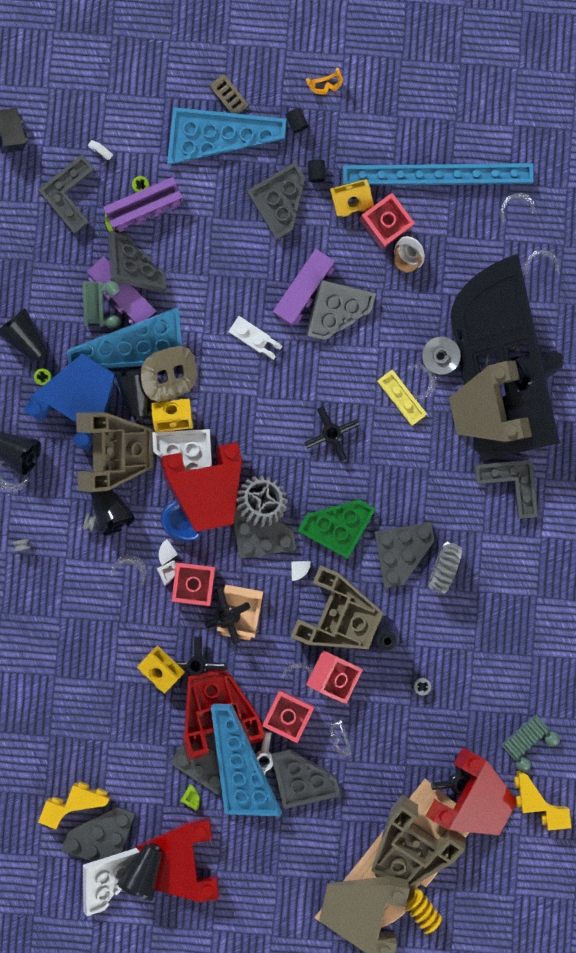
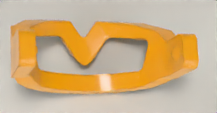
[306,68,343,95]

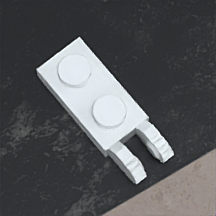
[228,316,283,360]

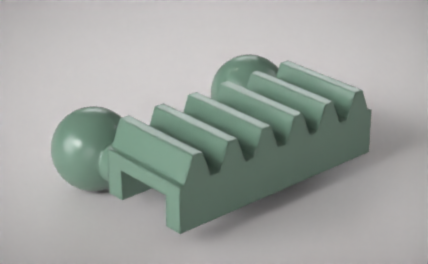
[82,280,121,330]
[501,714,560,772]

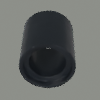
[285,108,309,133]
[308,160,326,182]

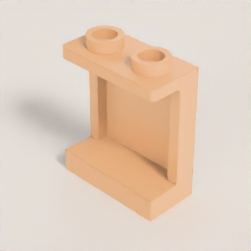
[217,585,264,640]

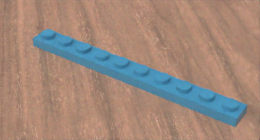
[343,163,534,186]

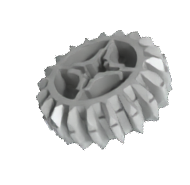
[236,475,288,527]
[428,542,462,594]

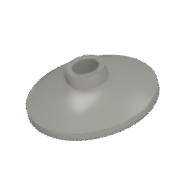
[422,337,461,375]

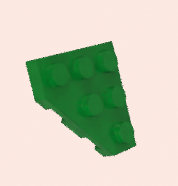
[298,500,376,559]

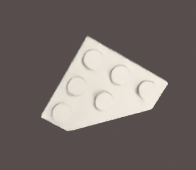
[152,429,212,471]
[83,848,139,916]

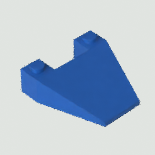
[23,354,115,452]

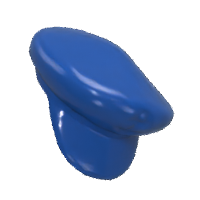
[161,500,203,542]

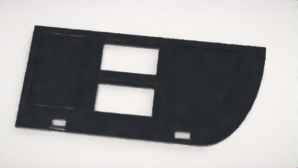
[450,254,560,461]

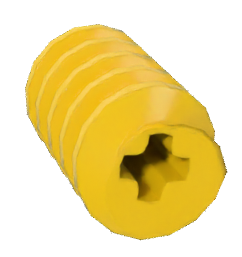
[405,889,442,934]

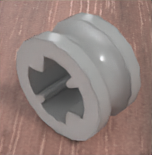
[83,514,97,533]
[12,539,31,552]
[413,678,431,696]

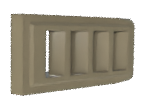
[210,74,249,114]

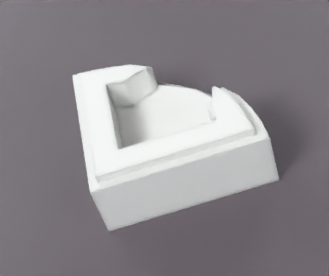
[88,140,113,160]
[159,539,178,566]
[157,560,176,586]
[291,561,311,581]

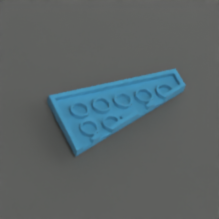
[167,107,287,165]
[67,307,182,368]
[211,704,282,816]

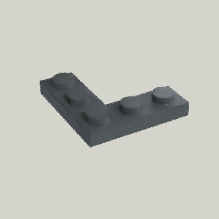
[38,154,95,234]
[474,460,538,519]

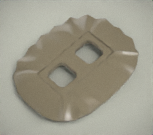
[141,346,198,402]

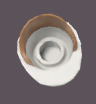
[394,236,425,273]

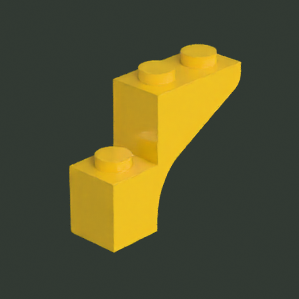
[514,771,571,830]
[38,781,111,829]

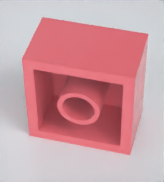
[359,193,415,250]
[172,563,216,606]
[306,650,363,704]
[262,689,314,743]

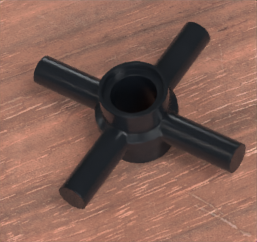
[304,406,360,462]
[205,587,250,644]
[175,636,227,675]
[431,754,469,801]

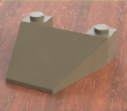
[449,361,532,442]
[76,412,153,492]
[291,565,384,649]
[371,794,465,888]
[319,876,410,953]

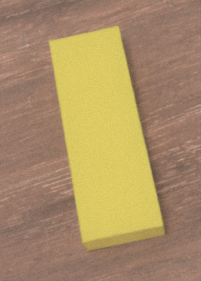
[377,370,427,426]

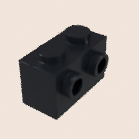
[0,108,28,154]

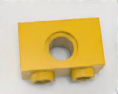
[330,179,374,217]
[151,399,193,433]
[137,645,185,694]

